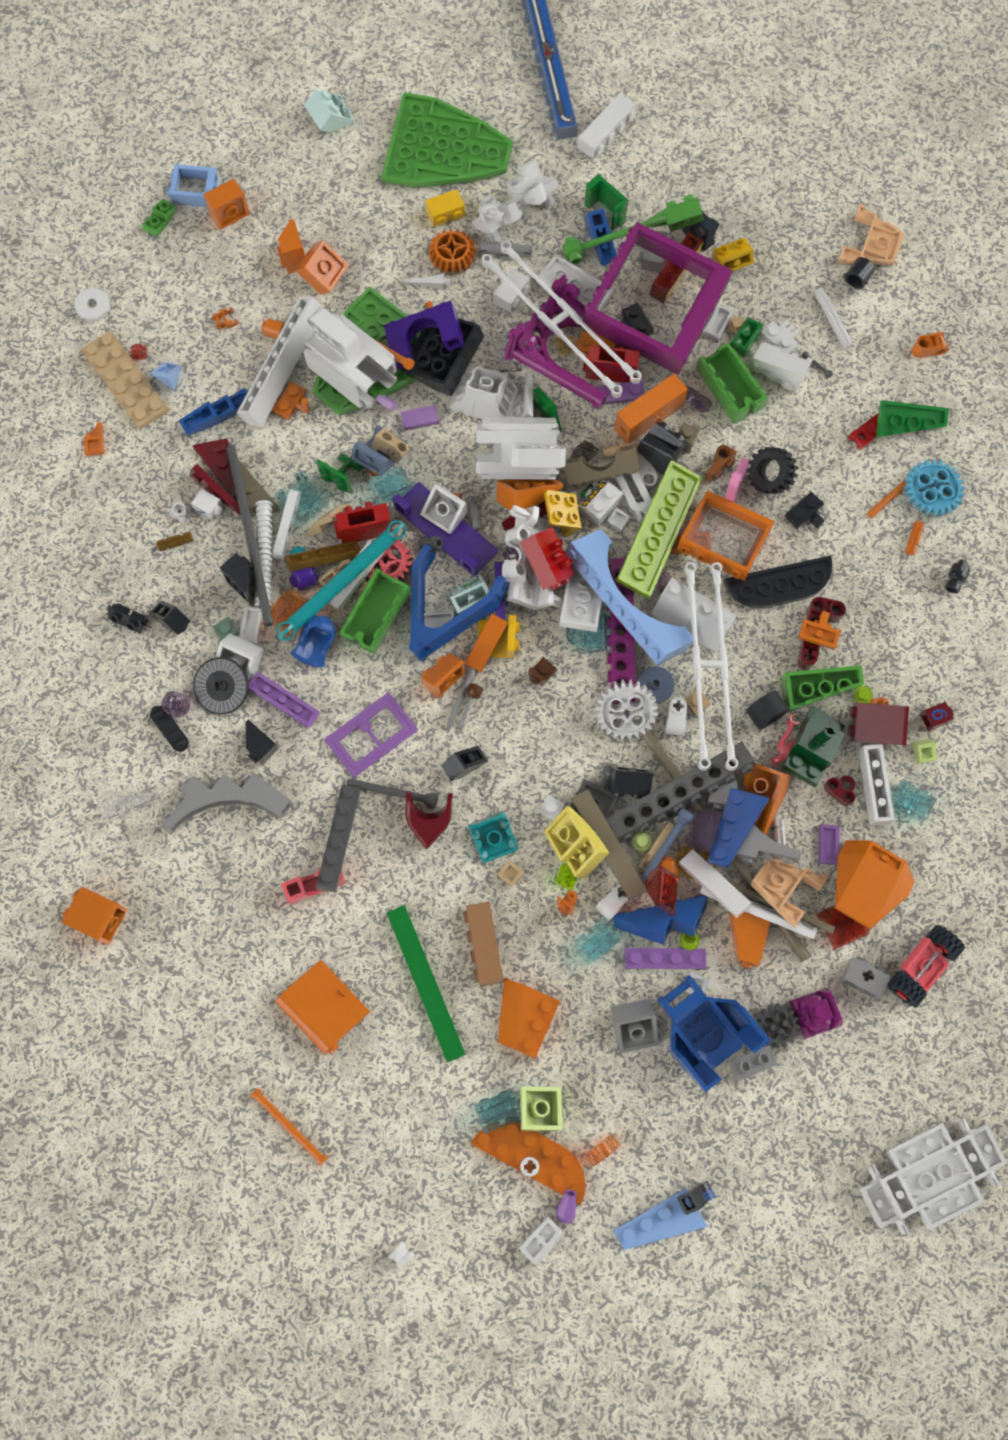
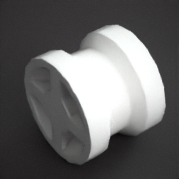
[388,1241,415,1270]

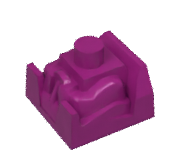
[789,988,843,1040]

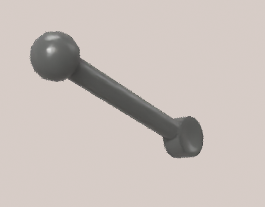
[802,352,833,378]

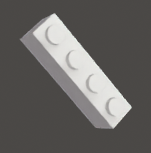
[577,93,636,159]
[858,744,895,826]

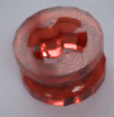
[131,344,147,360]

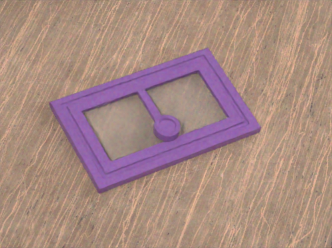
[324,692,418,778]

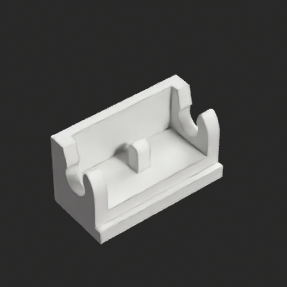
[519,1217,565,1266]

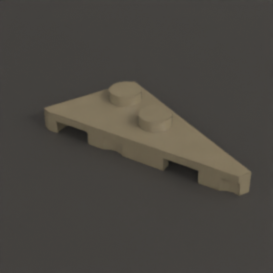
[238,459,280,517]

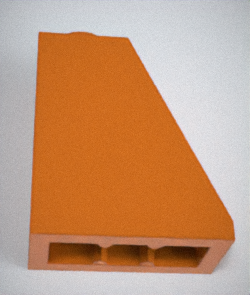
[729,911,770,970]

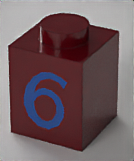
[920,702,954,732]

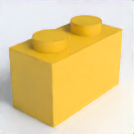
[425,189,465,227]

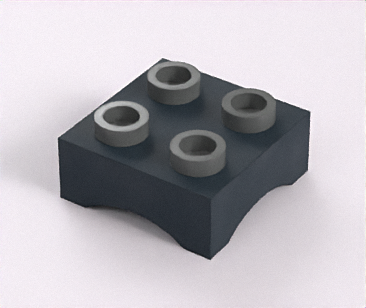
[682,211,719,251]

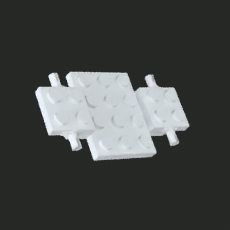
[858,1118,1007,1235]

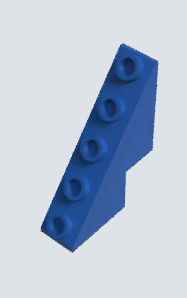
[614,895,707,945]

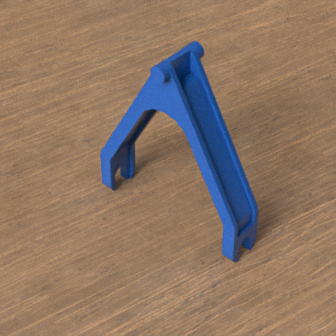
[409,544,510,662]

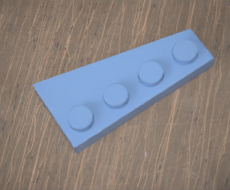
[614,1188,707,1250]

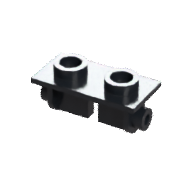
[108,603,148,634]

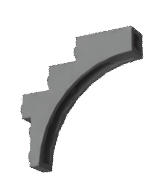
[708,762,800,865]
[161,773,293,835]

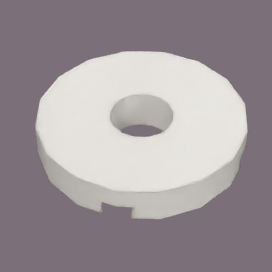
[74,288,111,322]

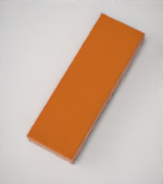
[465,613,508,672]

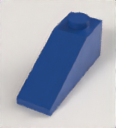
[583,208,617,266]

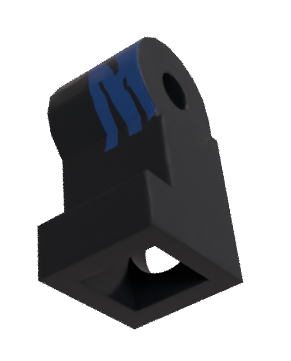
[676,1181,716,1215]

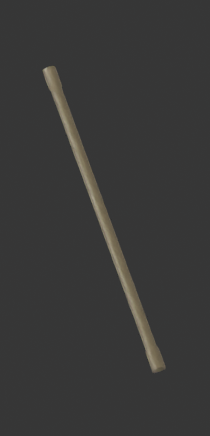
[642,731,811,962]

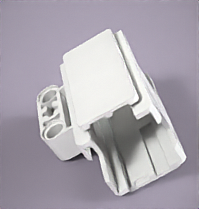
[304,307,397,409]
[476,417,566,480]

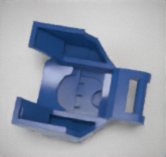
[657,975,771,1093]

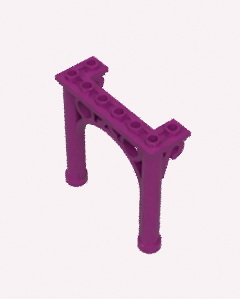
[504,274,642,410]

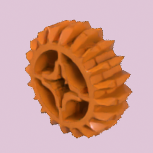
[429,228,476,275]

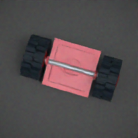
[887,925,965,1008]

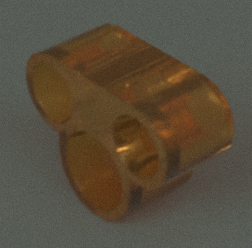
[585,1133,621,1167]

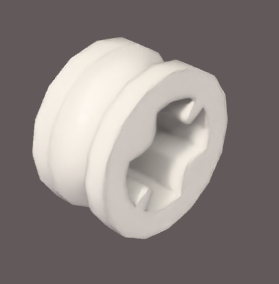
[520,1157,539,1177]

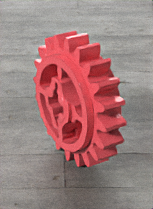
[367,538,413,580]

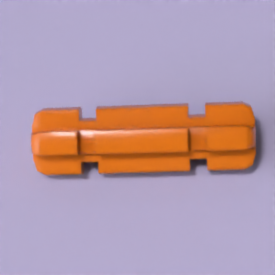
[905,521,924,556]

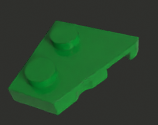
[533,387,562,432]

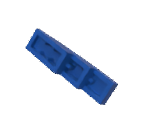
[179,388,248,436]

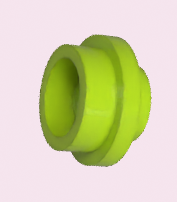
[854,686,873,703]
[679,933,700,950]

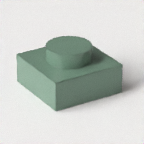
[212,616,239,640]

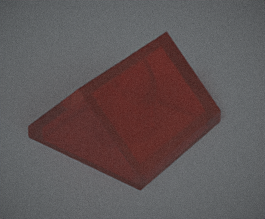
[816,905,870,950]

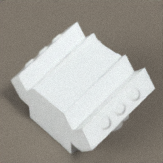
[449,366,518,419]

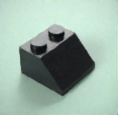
[219,553,255,605]

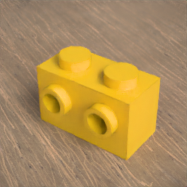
[712,237,754,271]

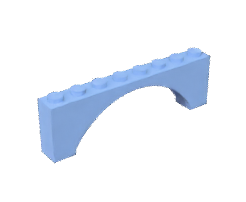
[565,529,693,666]

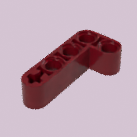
[797,597,846,670]

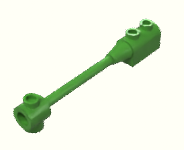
[563,194,704,265]

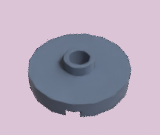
[637,666,675,704]

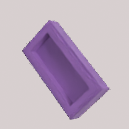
[401,405,440,431]
[818,824,840,865]

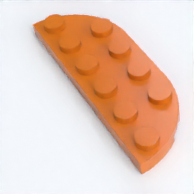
[470,1121,585,1205]

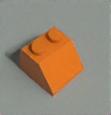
[277,219,305,274]
[421,653,465,699]

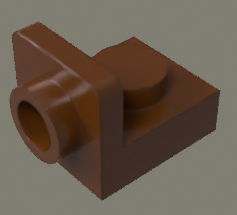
[528,657,557,687]

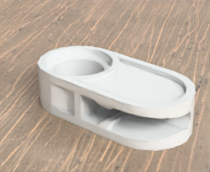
[638,454,658,489]

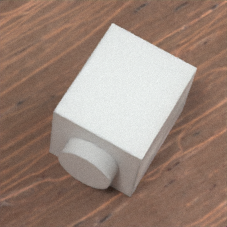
[191,489,223,521]

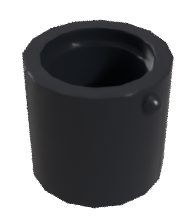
[844,257,875,289]

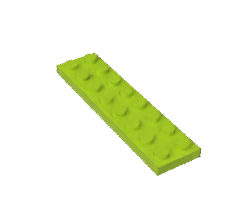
[616,460,702,599]

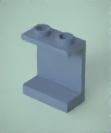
[351,425,408,476]

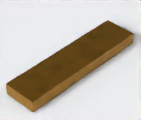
[284,540,361,572]

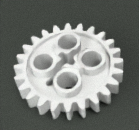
[595,679,658,740]

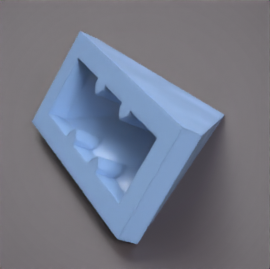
[152,362,182,390]

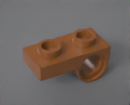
[704,445,737,483]

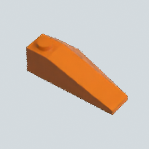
[743,763,792,835]

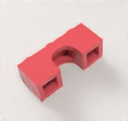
[281,868,346,906]

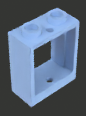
[168,164,219,207]

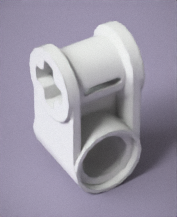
[665,697,687,736]
[595,884,628,921]

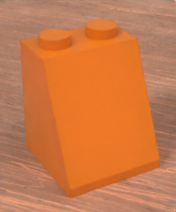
[61,887,128,946]

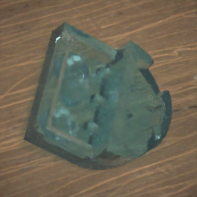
[566,612,607,653]

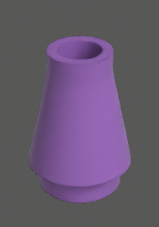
[555,1189,577,1224]

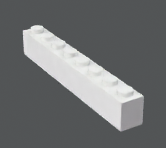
[237,296,322,427]

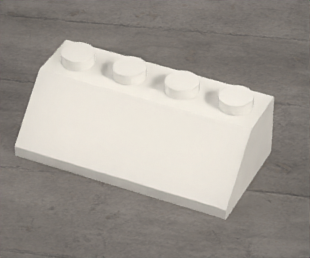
[651,578,737,652]

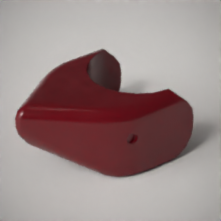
[405,790,453,849]

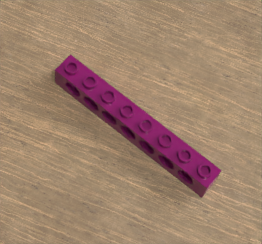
[607,558,635,705]

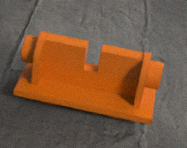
[556,891,578,916]

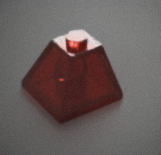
[646,866,678,917]

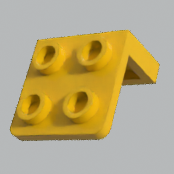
[544,490,581,537]
[478,615,520,658]

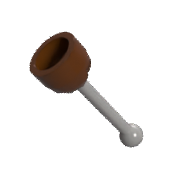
[457,683,484,728]

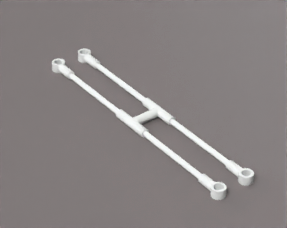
[482,241,642,398]
[684,562,738,771]

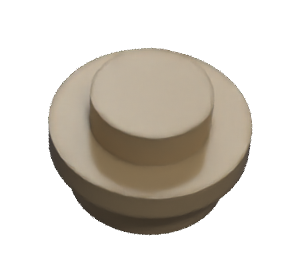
[728,316,745,334]

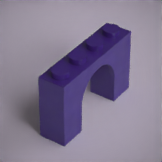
[384,300,465,369]

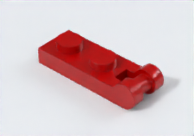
[848,412,879,450]

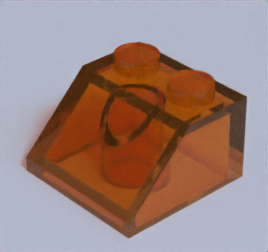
[270,589,308,639]

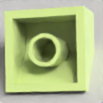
[520,1086,562,1132]

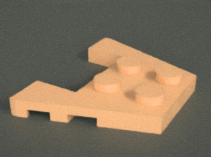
[838,204,905,266]
[751,859,829,928]

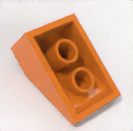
[497,479,563,510]

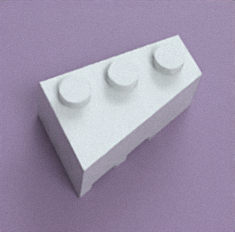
[749,342,813,392]

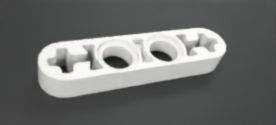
[272,489,301,561]

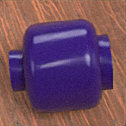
[289,567,318,591]

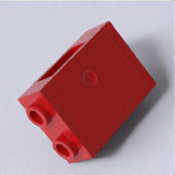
[583,345,640,383]
[333,501,392,543]
[520,527,576,590]

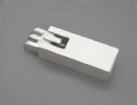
[613,472,652,522]

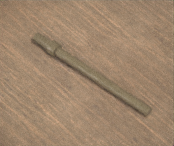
[725,878,835,934]

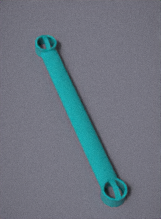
[276,520,406,641]

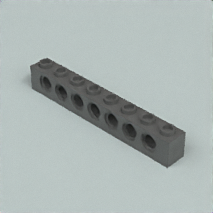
[606,741,755,843]

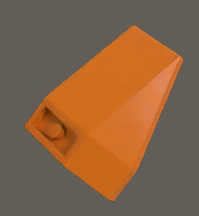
[835,840,915,929]

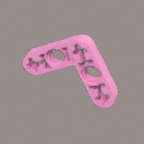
[725,457,749,502]

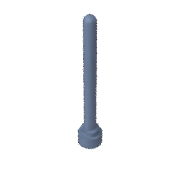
[640,809,695,886]

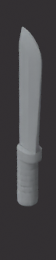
[447,667,477,731]

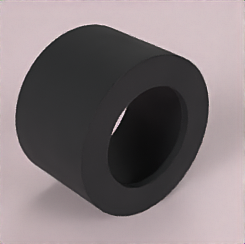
[746,690,790,730]

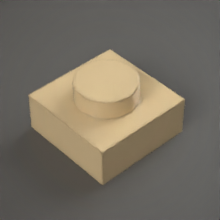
[684,690,711,716]
[497,859,525,888]

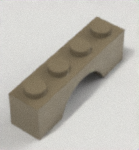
[564,443,641,487]

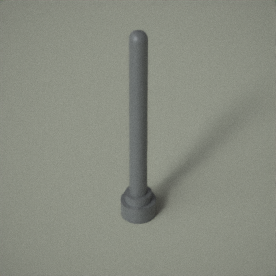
[346,779,438,809]

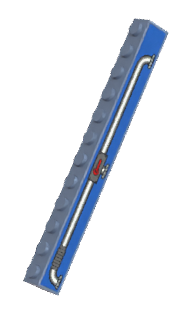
[521,0,578,140]

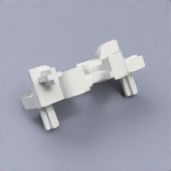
[472,159,559,243]
[502,505,563,611]

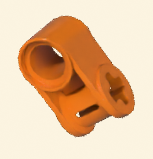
[911,332,949,358]

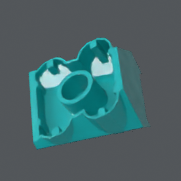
[468,811,519,863]

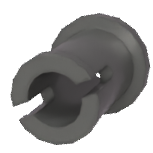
[418,536,443,551]

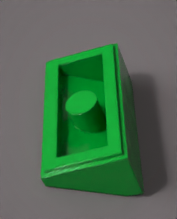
[730,317,763,357]

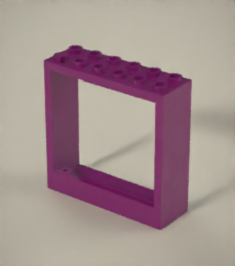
[583,222,733,375]

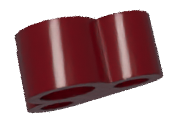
[824,775,856,806]

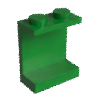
[584,174,628,231]

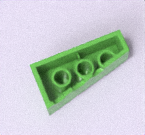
[781,665,864,713]

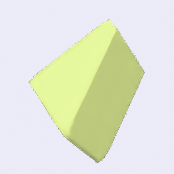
[912,738,937,764]

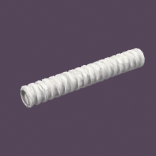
[255,500,273,608]

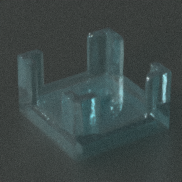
[275,470,330,526]

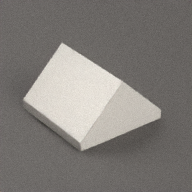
[420,483,467,534]

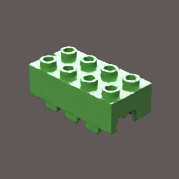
[695,342,768,424]
[339,568,411,655]

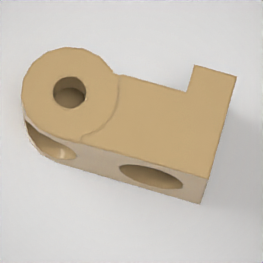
[371,428,409,462]

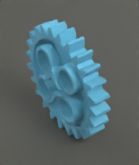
[904,459,965,517]

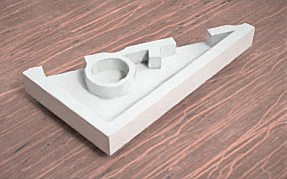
[509,373,533,417]

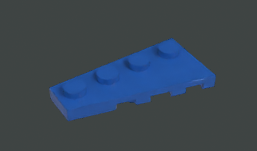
[708,788,769,868]

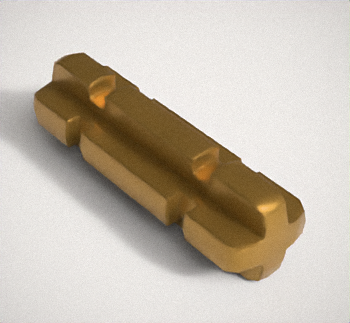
[156,531,193,551]

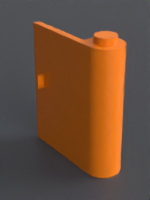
[275,960,370,1055]

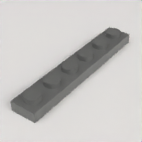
[316,784,361,893]

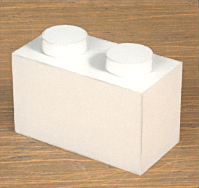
[493,268,531,313]

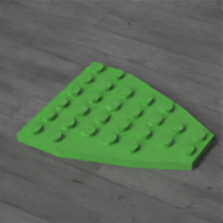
[381,92,513,188]
[313,286,423,416]

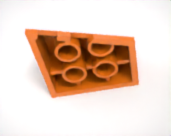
[498,978,560,1059]

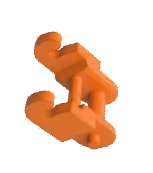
[212,307,239,329]

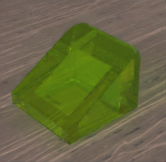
[554,864,577,891]

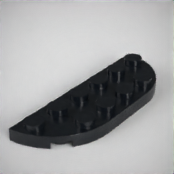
[723,555,833,608]

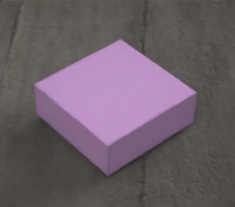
[376,394,399,410]

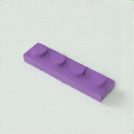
[249,671,320,729]
[625,948,706,970]

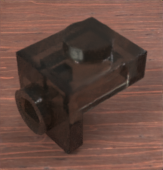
[570,440,600,462]

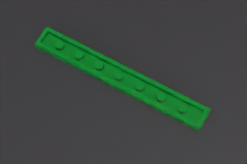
[387,905,466,1063]

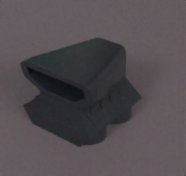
[637,421,687,475]

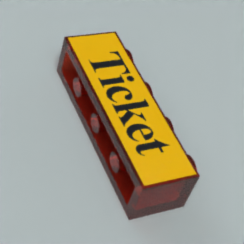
[649,232,703,304]

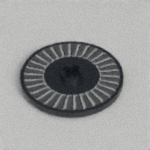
[193,657,249,715]

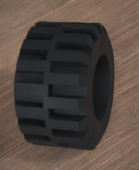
[747,447,798,494]

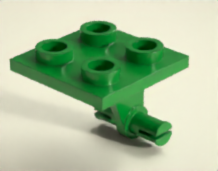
[315,453,363,493]

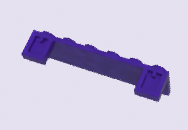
[392,482,498,576]

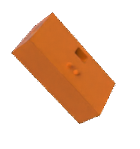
[614,374,688,444]

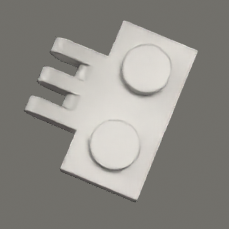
[760,320,800,354]

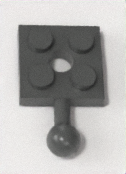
[570,764,619,819]

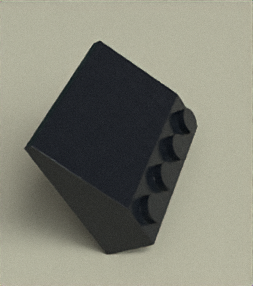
[400,318,484,396]

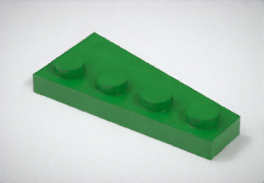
[876,400,949,437]

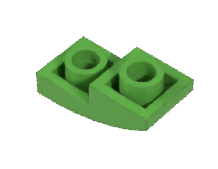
[142,199,177,237]

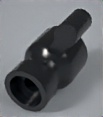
[945,559,970,594]

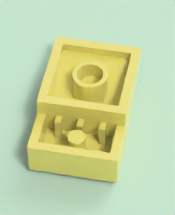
[544,806,609,878]

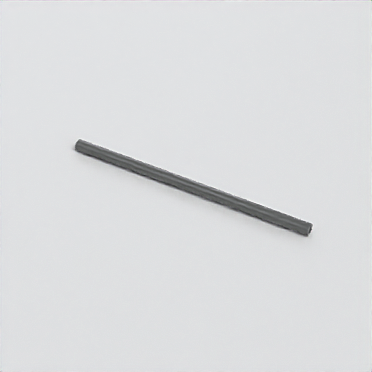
[227,445,274,627]

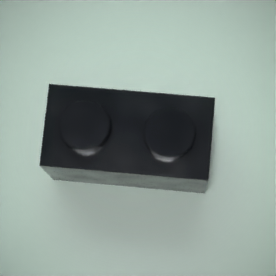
[607,766,653,799]

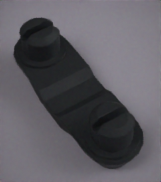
[150,706,189,752]

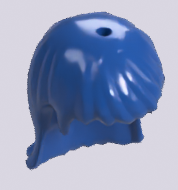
[291,615,336,668]

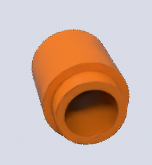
[261,318,285,339]

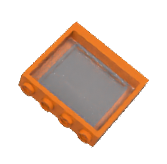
[677,490,774,581]

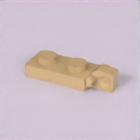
[637,822,674,872]

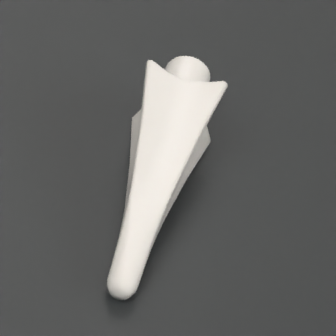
[403,273,452,290]

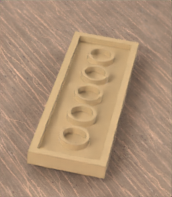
[80,331,170,430]

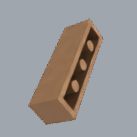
[463,901,504,987]

